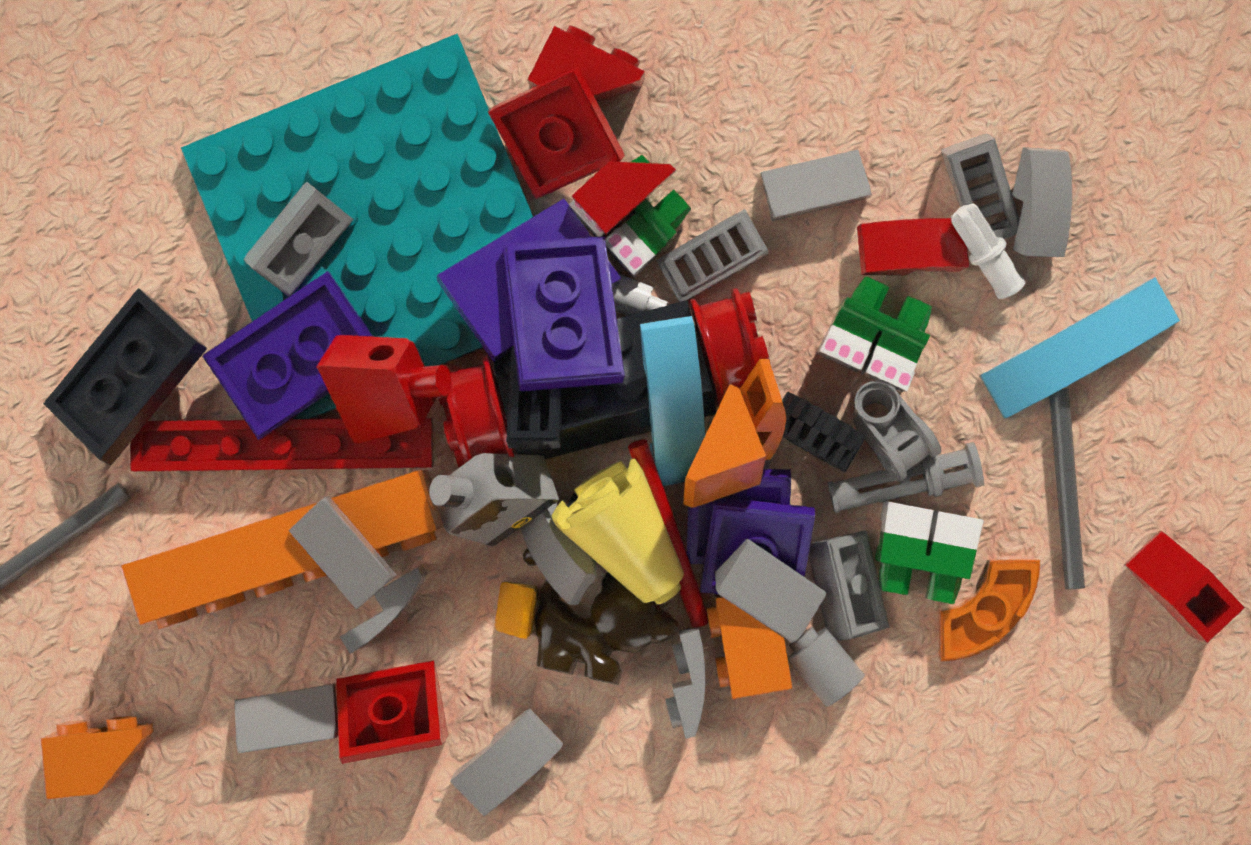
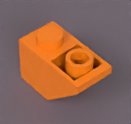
[706,594,793,699]
[41,716,154,799]

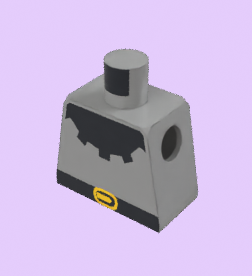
[429,453,559,546]

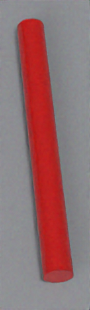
[628,439,709,628]

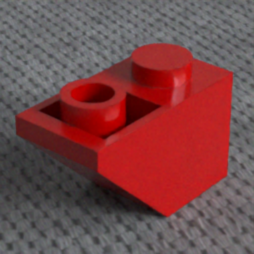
[527,25,645,102]
[1124,531,1245,643]

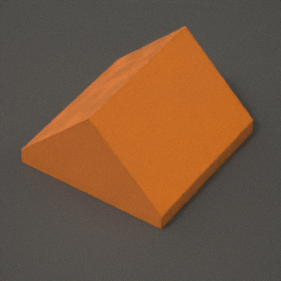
[683,385,766,508]

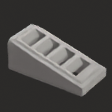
[941,134,1020,239]
[656,209,769,302]

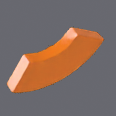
[938,559,1040,662]

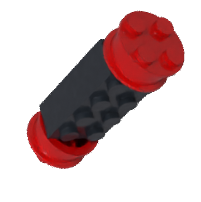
[437,288,770,468]

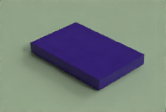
[437,199,621,362]
[503,236,625,391]
[202,271,373,440]

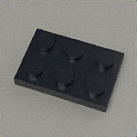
[43,288,208,466]

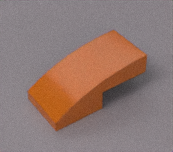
[740,359,786,460]

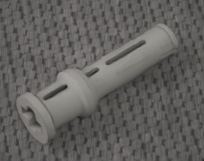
[828,442,984,513]

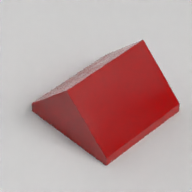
[336,660,449,764]

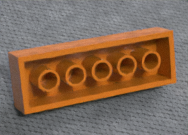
[121,469,444,630]

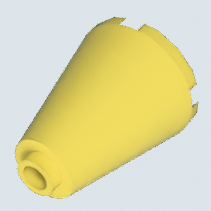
[551,459,684,604]

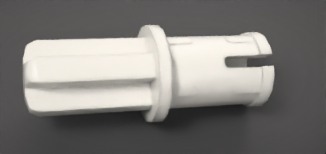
[951,203,1025,299]

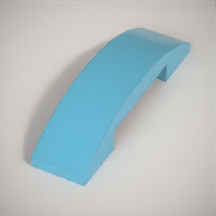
[980,277,1180,419]
[640,316,705,486]

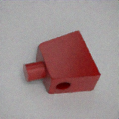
[316,335,451,443]

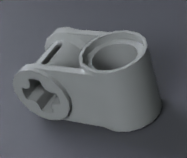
[853,381,942,482]

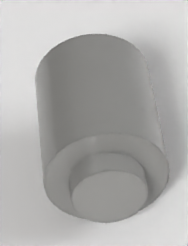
[788,626,865,707]

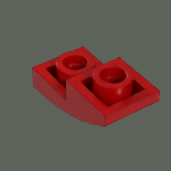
[857,218,969,276]

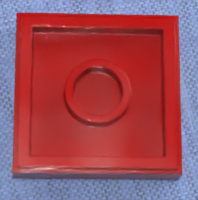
[488,66,625,199]

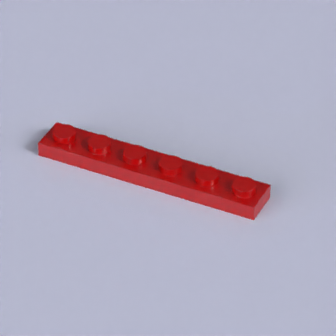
[130,418,434,472]

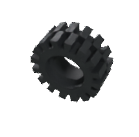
[782,392,866,472]

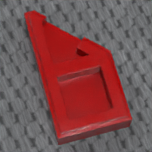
[572,161,676,235]

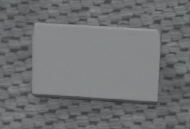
[761,150,872,221]
[244,182,353,297]
[289,496,397,609]
[809,530,889,640]
[715,539,826,643]
[234,684,338,753]

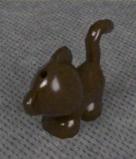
[523,547,679,685]

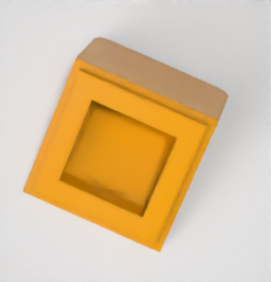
[495,581,539,639]

